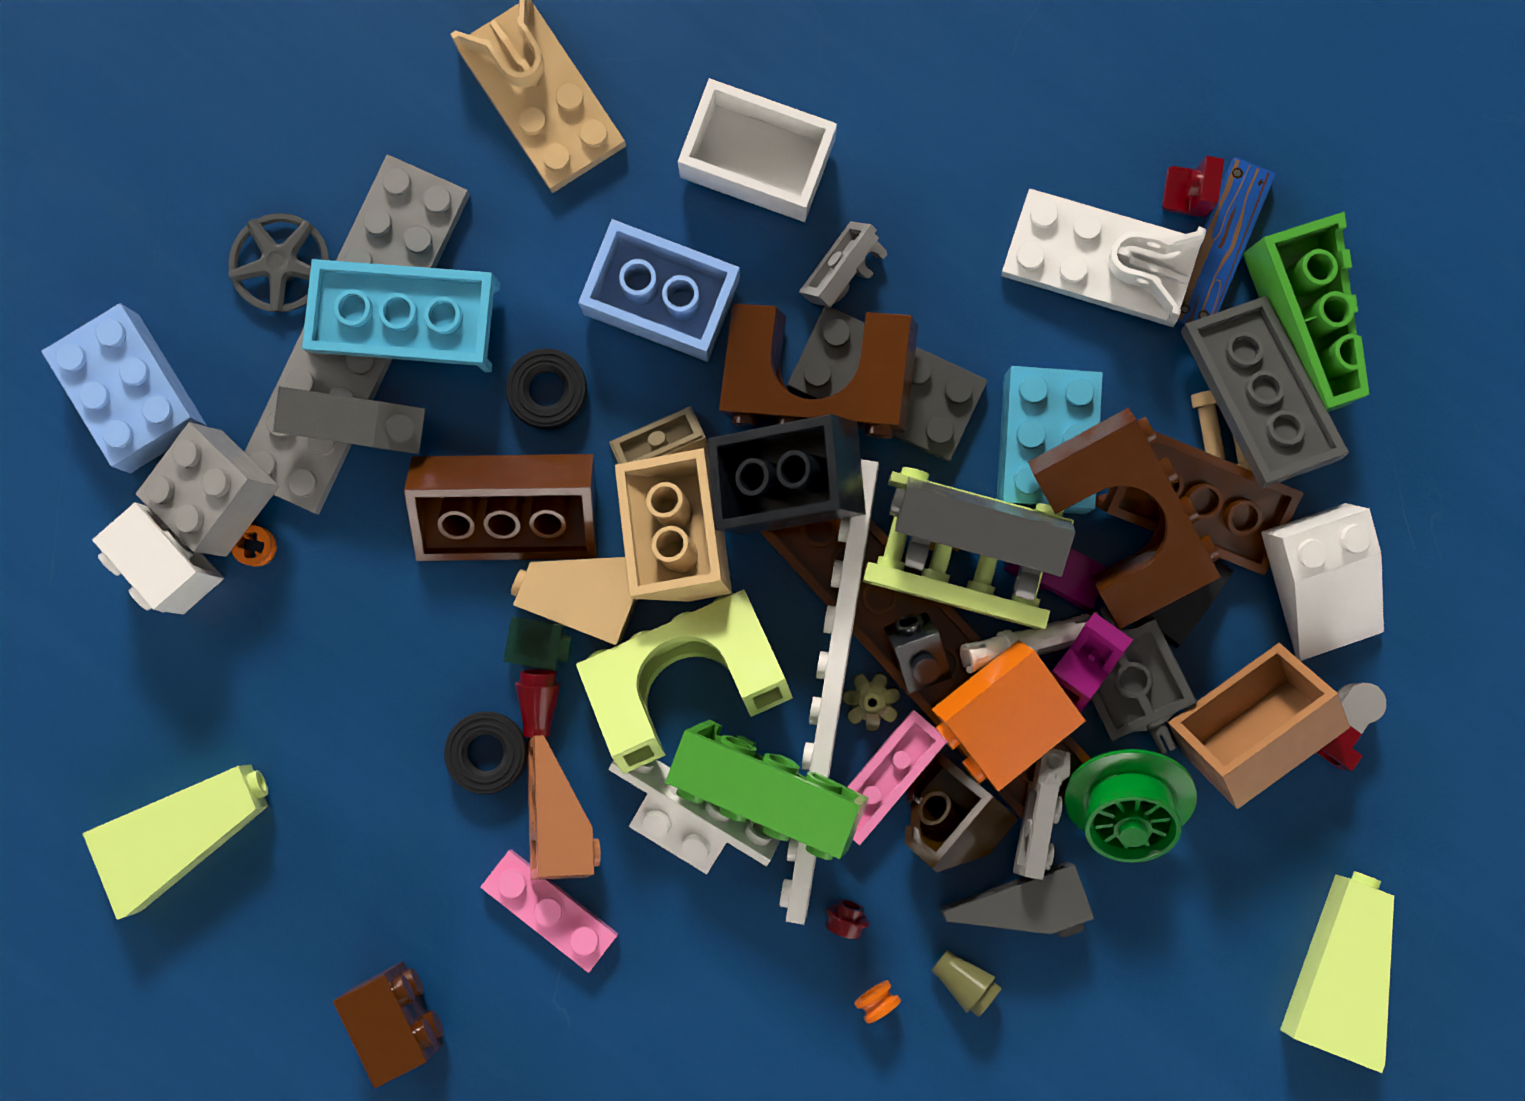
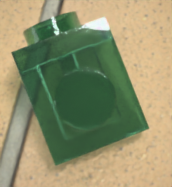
[503,617,573,671]

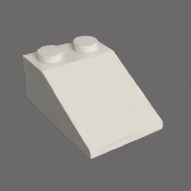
[1261,503,1384,661]

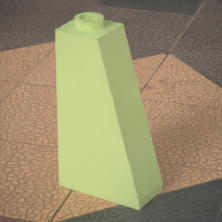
[83,764,268,920]
[1280,871,1394,1073]

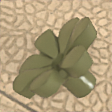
[842,672,901,732]

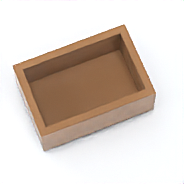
[1168,643,1350,809]

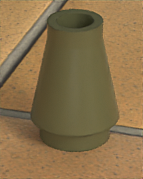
[931,949,1002,1017]

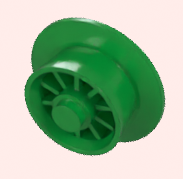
[1064,749,1197,863]

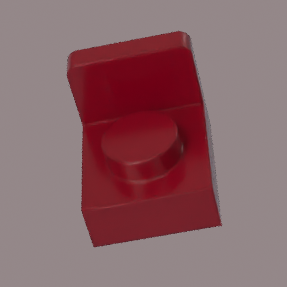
[1161,156,1224,217]

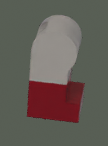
[1316,683,1386,771]

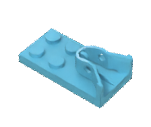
[302,259,500,372]

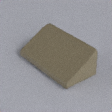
[609,406,709,464]

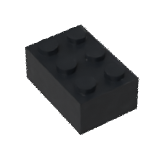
[708,414,866,535]

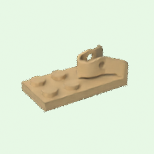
[450,0,626,193]

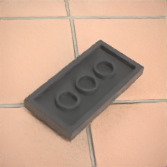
[1181,296,1349,489]
[787,306,988,463]

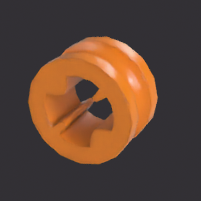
[231,525,277,567]
[854,980,901,1024]

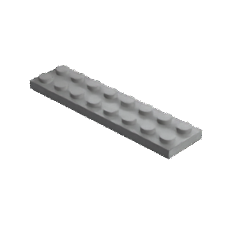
[244,154,470,515]

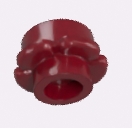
[825,899,869,939]

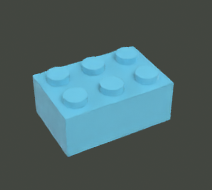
[996,366,1103,514]

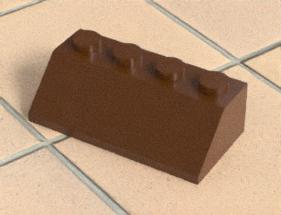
[404,454,597,561]

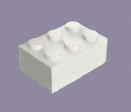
[678,78,837,222]

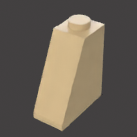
[511,557,638,646]

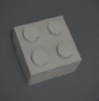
[136,422,279,557]

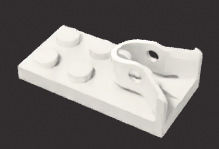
[1001,188,1206,327]

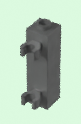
[889,477,1076,601]

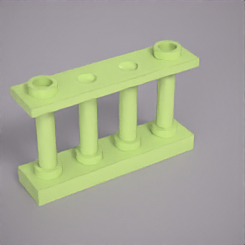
[861,467,1074,630]

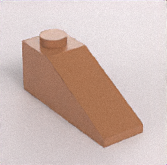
[527,735,601,880]

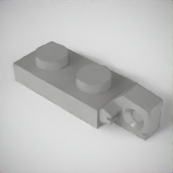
[1013,749,1070,880]

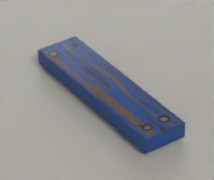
[1175,157,1276,328]

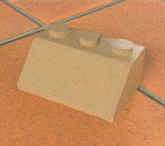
[615,448,732,602]

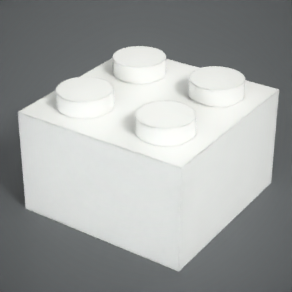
[92,502,224,615]

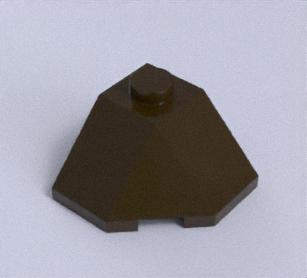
[905,752,1019,872]

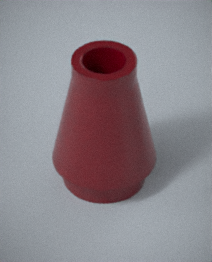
[515,669,561,738]

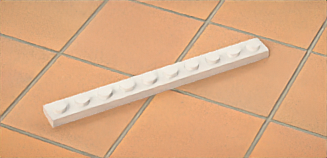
[779,459,879,925]

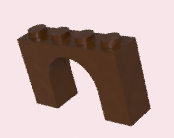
[719,303,918,439]
[1028,407,1221,629]

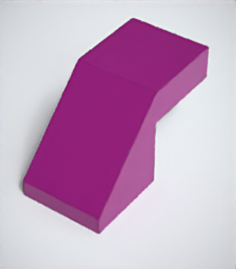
[1051,612,1133,714]

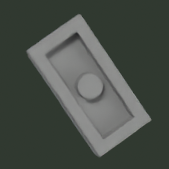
[799,221,887,308]

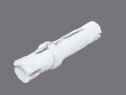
[960,614,1090,673]

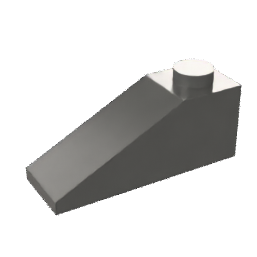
[272,386,425,454]
[939,861,1094,938]

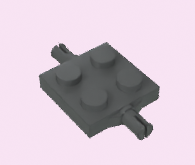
[1090,606,1197,754]

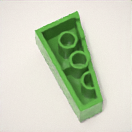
[1243,212,1370,412]
[665,719,869,860]

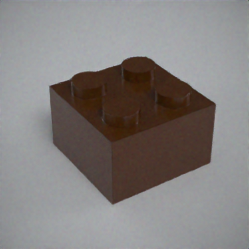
[333,961,444,1089]

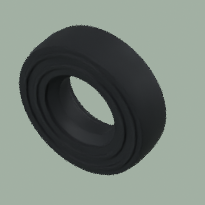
[506,348,588,430]
[444,711,528,794]

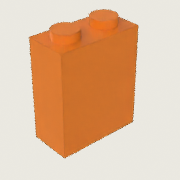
[931,640,1086,792]

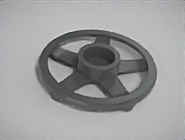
[228,213,330,312]

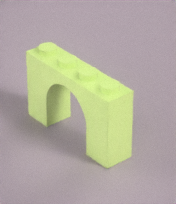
[576,589,793,774]

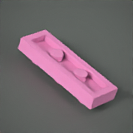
[847,710,946,845]
[480,849,618,973]

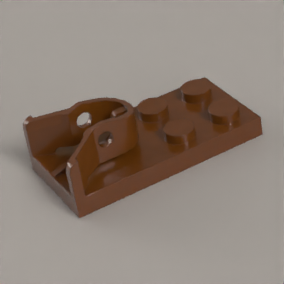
[1095,430,1303,576]

